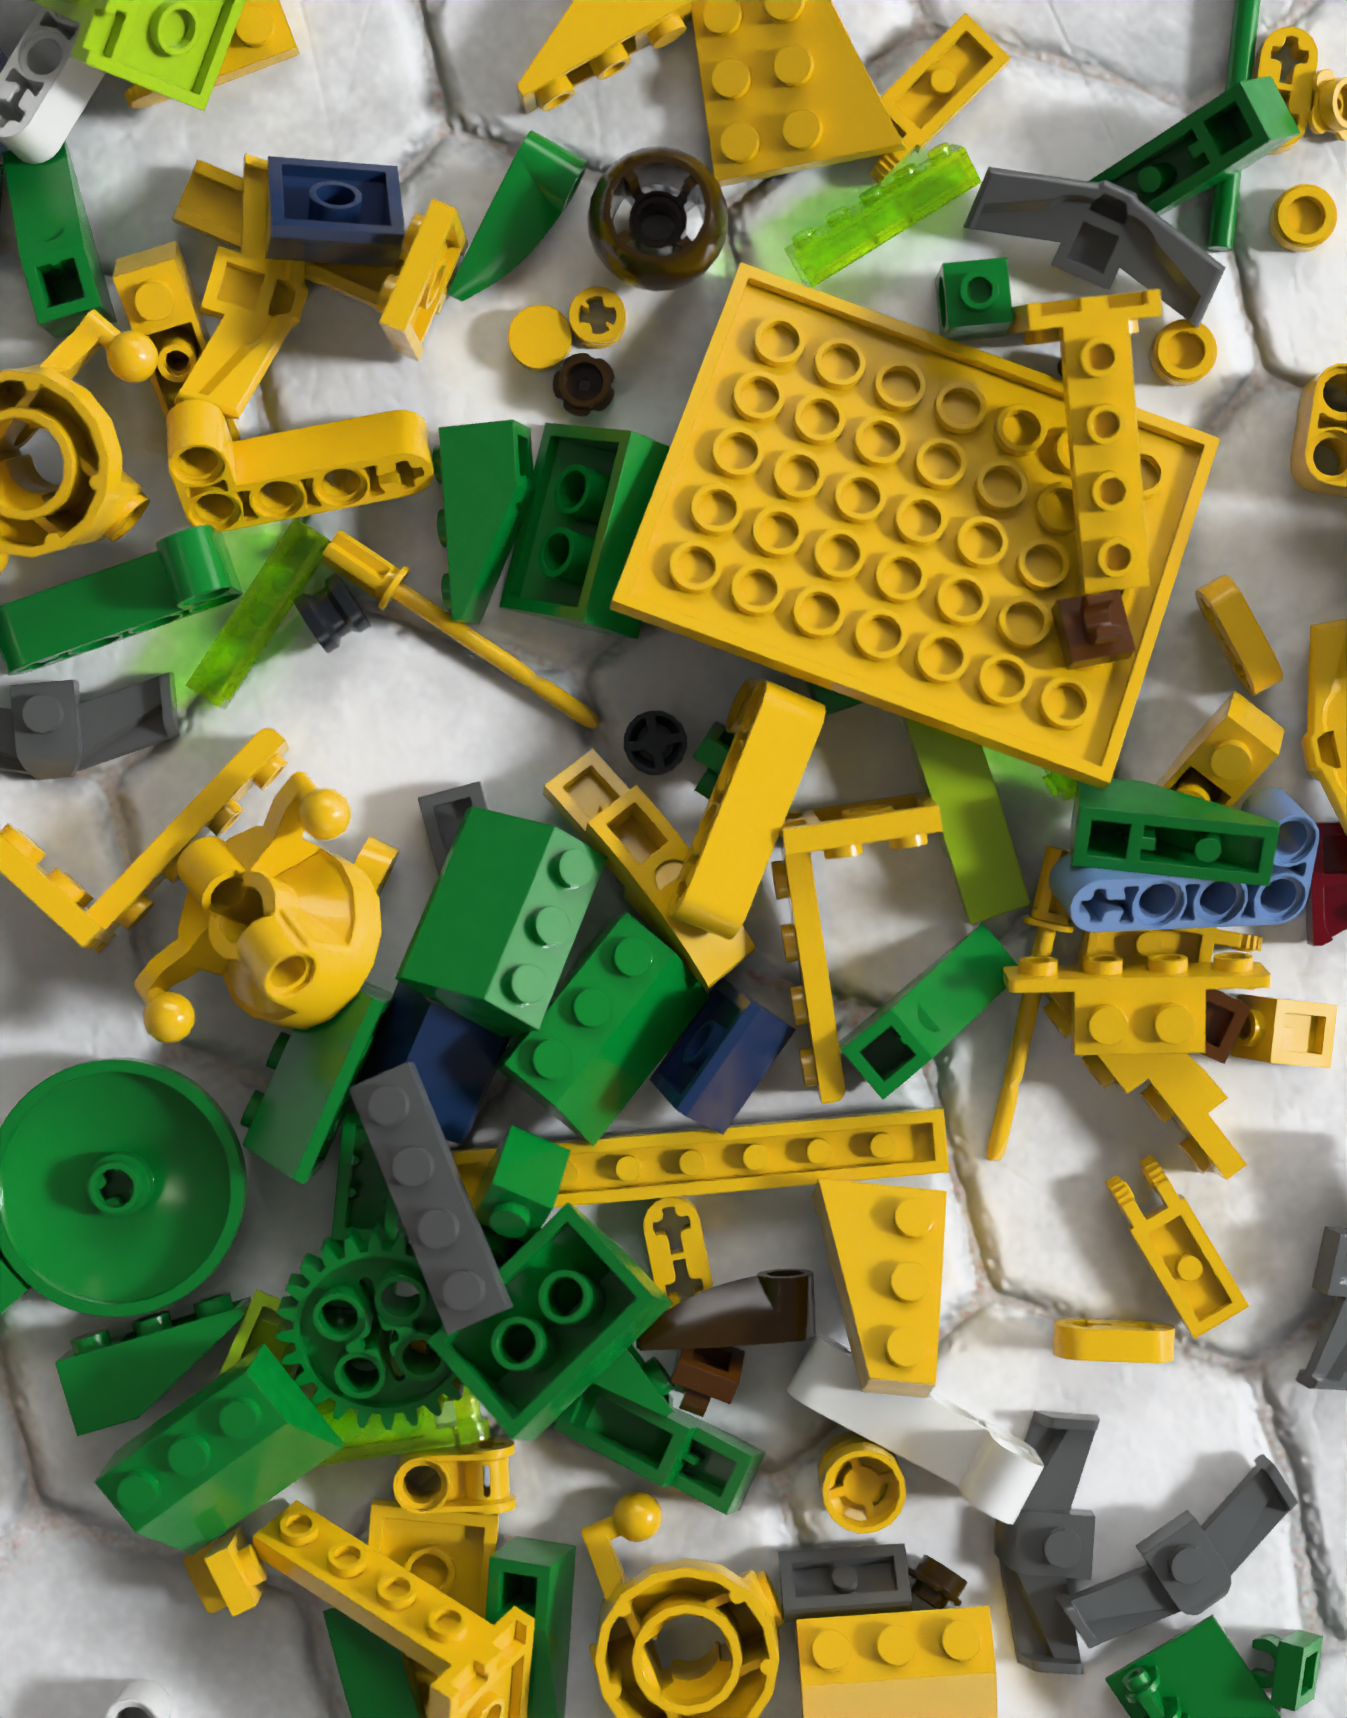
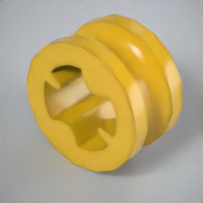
[569,286,626,349]

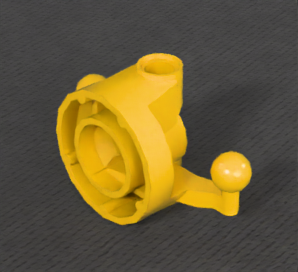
[0,309,159,573]
[134,771,382,1043]
[580,1491,786,1718]

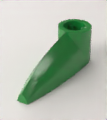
[447,130,589,302]

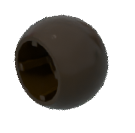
[587,146,729,292]

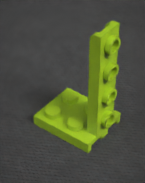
[30,0,246,111]

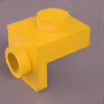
[183,1528,268,1617]

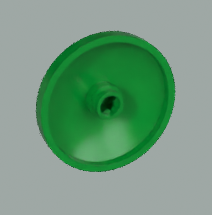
[0,1057,247,1317]

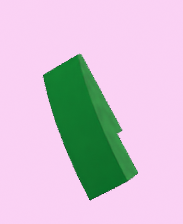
[553,1383,766,1515]

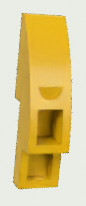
[543,748,756,990]
[1042,992,1247,1180]

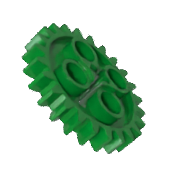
[276,1223,464,1430]

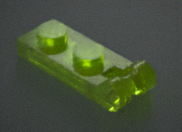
[308,1385,491,1466]

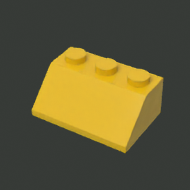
[795,1606,998,1718]

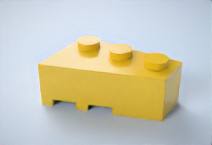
[811,1178,947,1398]

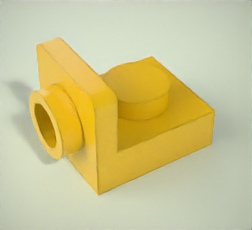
[1230,994,1337,1068]

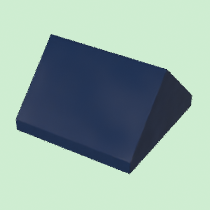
[265,156,405,268]
[649,977,796,1134]
[354,981,511,1144]

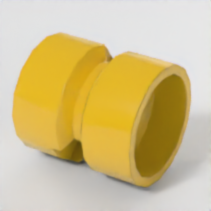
[817,1431,906,1534]

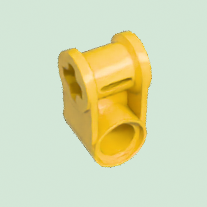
[393,1438,517,1515]

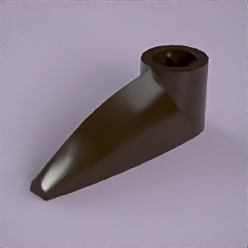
[636,1269,816,1351]

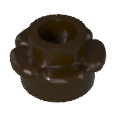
[552,353,615,417]
[908,1554,968,1609]

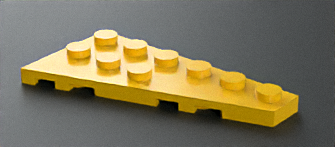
[692,0,907,187]

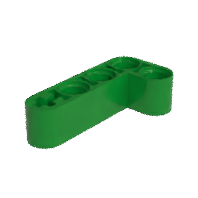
[0,525,243,676]

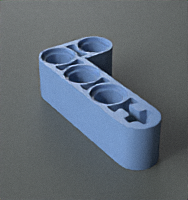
[1049,787,1319,932]

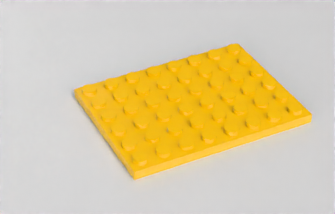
[610,262,1220,790]

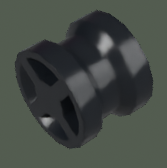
[293,573,371,654]
[624,711,687,775]

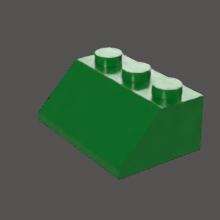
[499,423,670,639]
[395,806,607,1038]
[493,912,710,1146]
[240,981,395,1184]
[427,1202,673,1441]
[94,1343,344,1555]

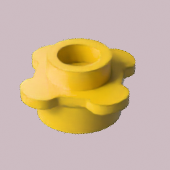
[1307,69,1347,141]

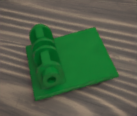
[1105,1614,1282,1718]

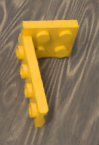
[172,160,469,361]
[1006,289,1162,593]
[0,728,289,954]
[771,792,943,1104]
[253,1500,535,1718]

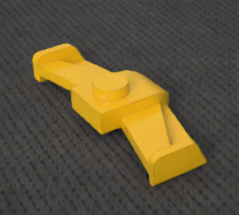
[174,153,309,419]
[1300,618,1347,836]

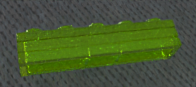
[784,142,982,288]
[185,517,331,709]

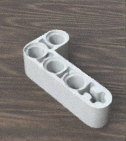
[0,6,106,164]
[786,1334,1044,1525]

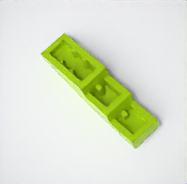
[901,716,1031,925]

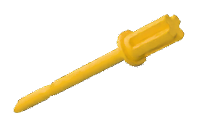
[320,529,600,729]
[987,846,1074,1161]

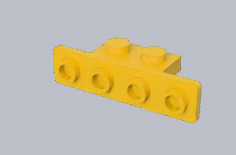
[1003,952,1271,1055]

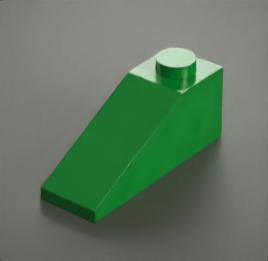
[1089,76,1300,216]
[1070,778,1280,886]

